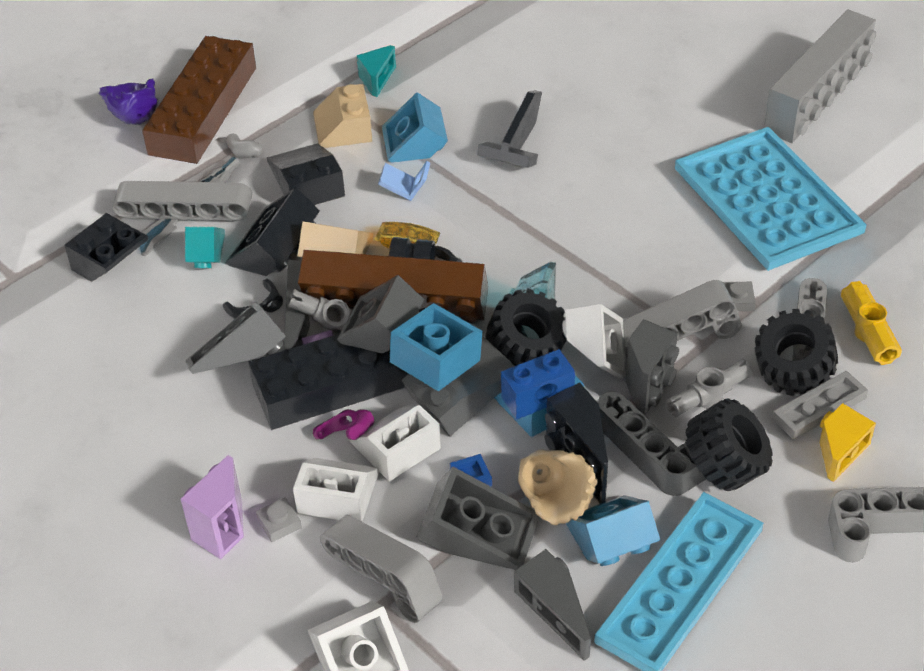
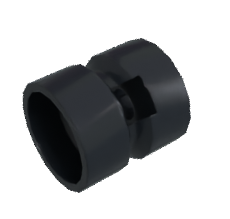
[389,237,436,260]

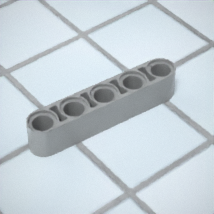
[112,181,252,221]

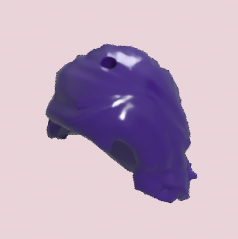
[98,78,158,125]

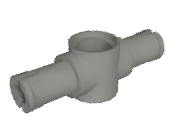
[287,289,353,331]
[665,358,753,417]

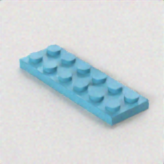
[594,492,764,671]

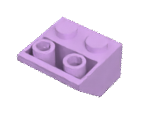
[181,455,244,560]

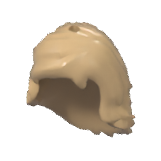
[518,449,597,525]

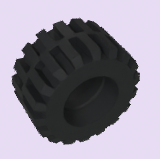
[485,289,567,366]
[754,309,838,396]
[685,398,773,491]

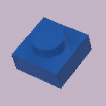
[450,454,492,486]

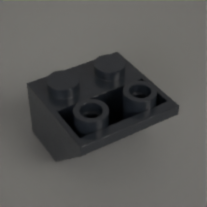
[64,213,148,282]

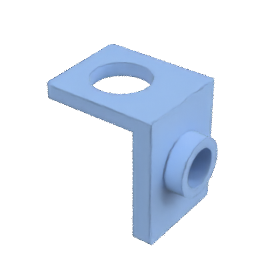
[378,161,430,201]

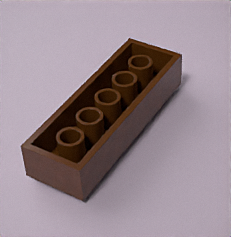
[142,36,256,164]
[298,250,488,323]

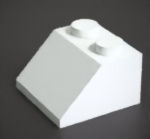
[563,304,626,379]
[308,601,409,671]

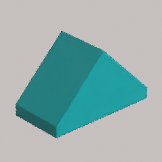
[357,45,396,97]

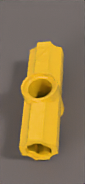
[841,281,902,365]

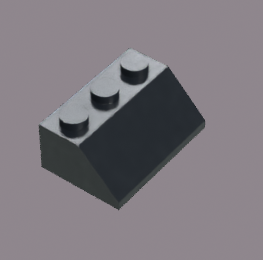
[225,187,320,276]

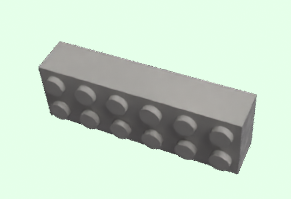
[764,9,876,143]

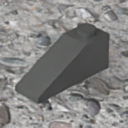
[514,549,591,661]

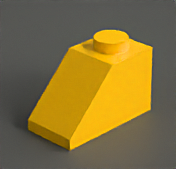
[819,403,876,482]

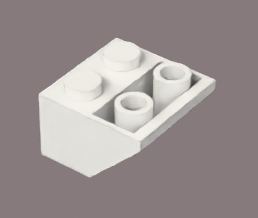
[350,405,441,481]
[293,458,379,522]

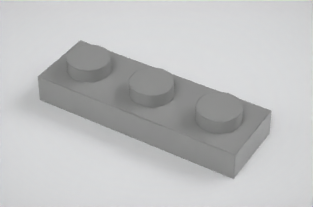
[772,370,868,440]

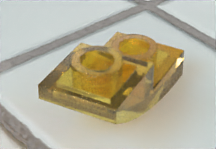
[374,222,440,249]

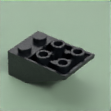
[544,382,608,504]

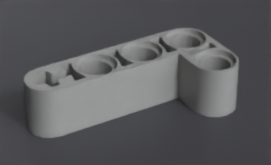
[623,280,742,358]
[828,487,924,563]
[320,515,443,623]

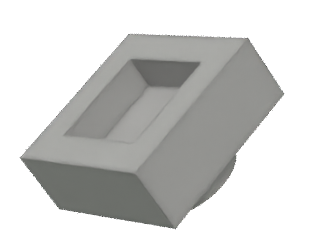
[723,281,756,311]
[255,497,302,542]

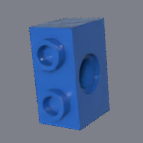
[501,349,575,420]

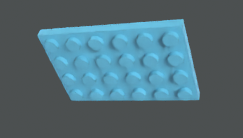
[675,127,867,271]

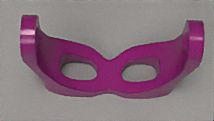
[313,409,375,440]

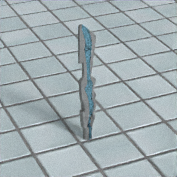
[140,157,240,256]

